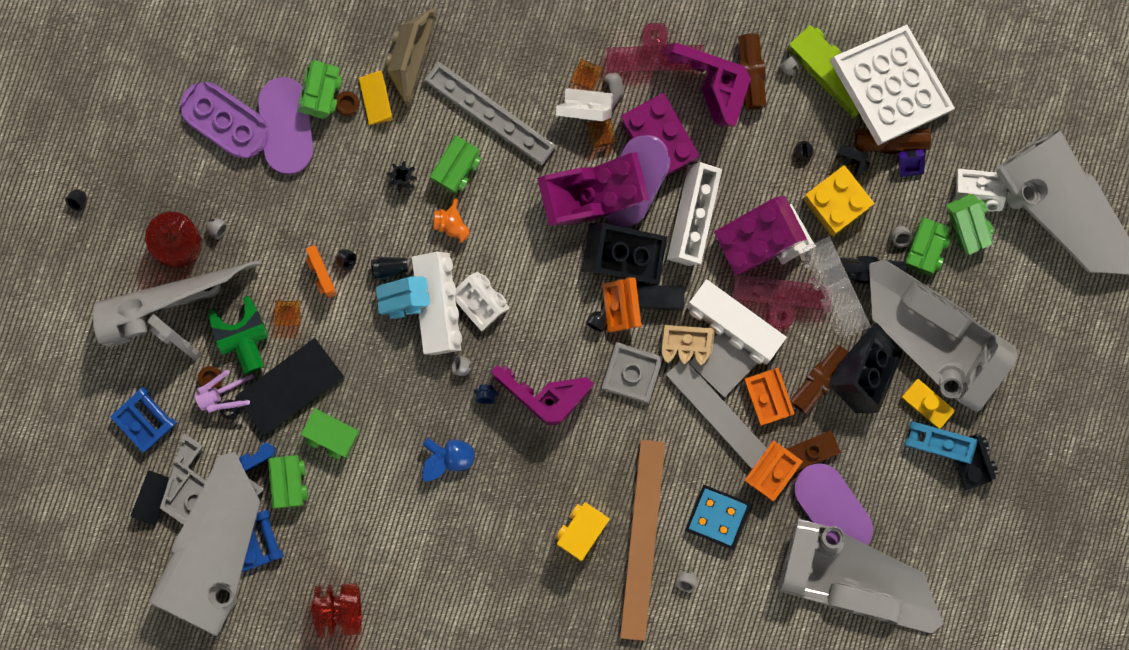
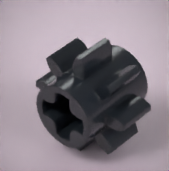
[386,161,417,193]

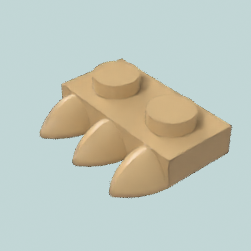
[662,325,715,366]

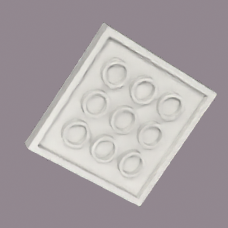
[830,25,955,145]

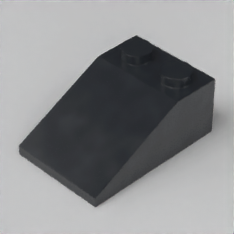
[582,223,667,285]
[829,323,903,414]

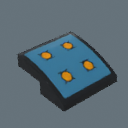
[685,484,753,551]

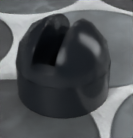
[794,141,814,161]
[65,189,87,211]
[335,249,357,271]
[585,311,607,332]
[219,399,240,420]

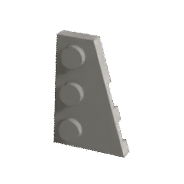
[147,314,202,361]

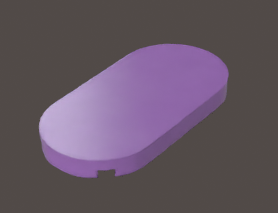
[258,77,314,175]
[181,82,269,158]
[605,135,670,227]
[794,464,873,545]

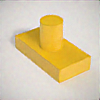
[901,379,956,429]

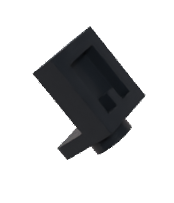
[835,144,871,180]

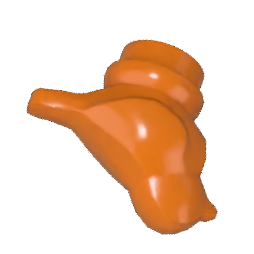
[433,198,470,243]

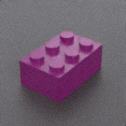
[620,92,700,179]
[714,196,807,275]

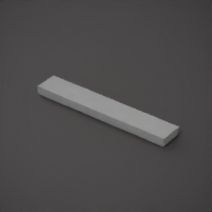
[424,61,556,167]
[666,361,767,470]

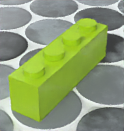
[787,25,860,119]

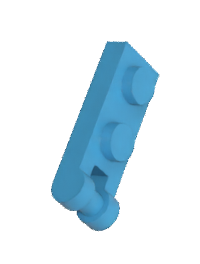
[904,421,978,465]

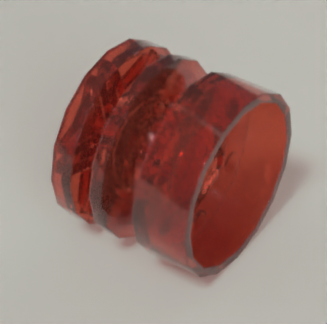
[145,211,203,268]
[312,583,362,638]

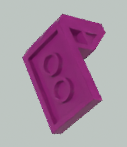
[662,42,751,127]
[537,153,649,226]
[491,364,594,425]

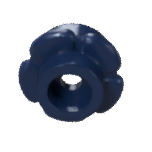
[474,384,498,404]

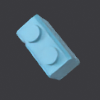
[376,277,430,319]

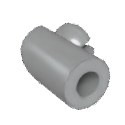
[605,72,624,110]

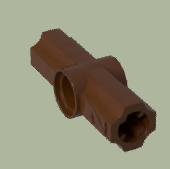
[738,33,767,110]
[855,128,931,154]
[790,344,848,415]

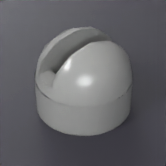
[779,54,800,75]
[206,218,228,240]
[891,226,913,248]
[451,355,472,376]
[676,570,697,592]

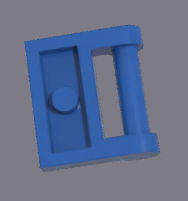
[110,387,177,453]
[242,510,284,572]

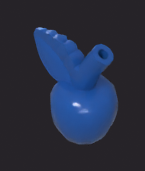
[422,437,475,482]

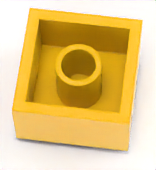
[803,165,875,238]
[555,502,610,561]

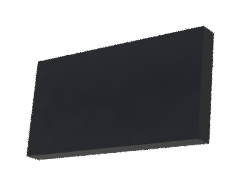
[235,338,345,436]

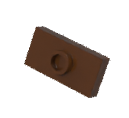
[787,430,841,472]

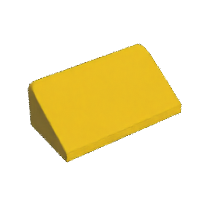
[359,70,393,125]

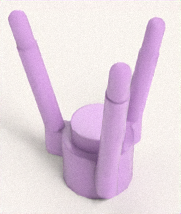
[195,370,255,413]

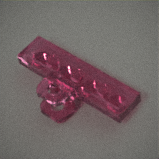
[606,23,704,73]
[732,275,833,329]

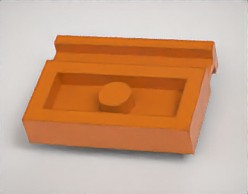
[305,245,337,298]
[602,278,642,332]
[744,368,795,426]
[744,440,803,502]

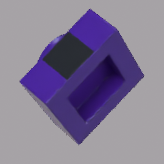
[898,149,925,177]

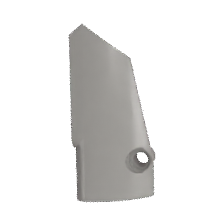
[995,130,1129,275]
[869,259,1017,413]
[93,260,262,347]
[148,452,261,636]
[778,519,944,634]

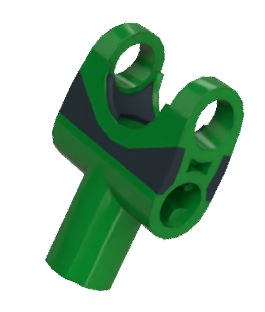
[209,296,269,375]

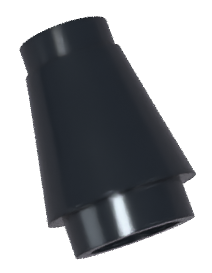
[371,256,408,281]

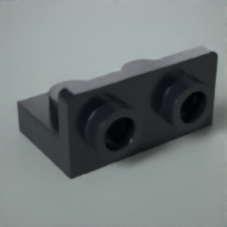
[954,433,998,490]

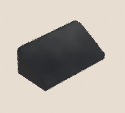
[636,284,684,311]
[130,470,169,526]

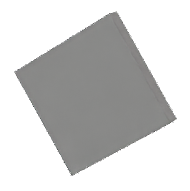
[689,333,758,398]
[601,342,663,404]

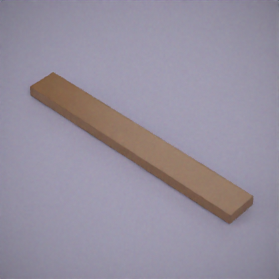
[620,440,666,641]

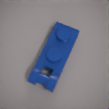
[239,443,277,473]

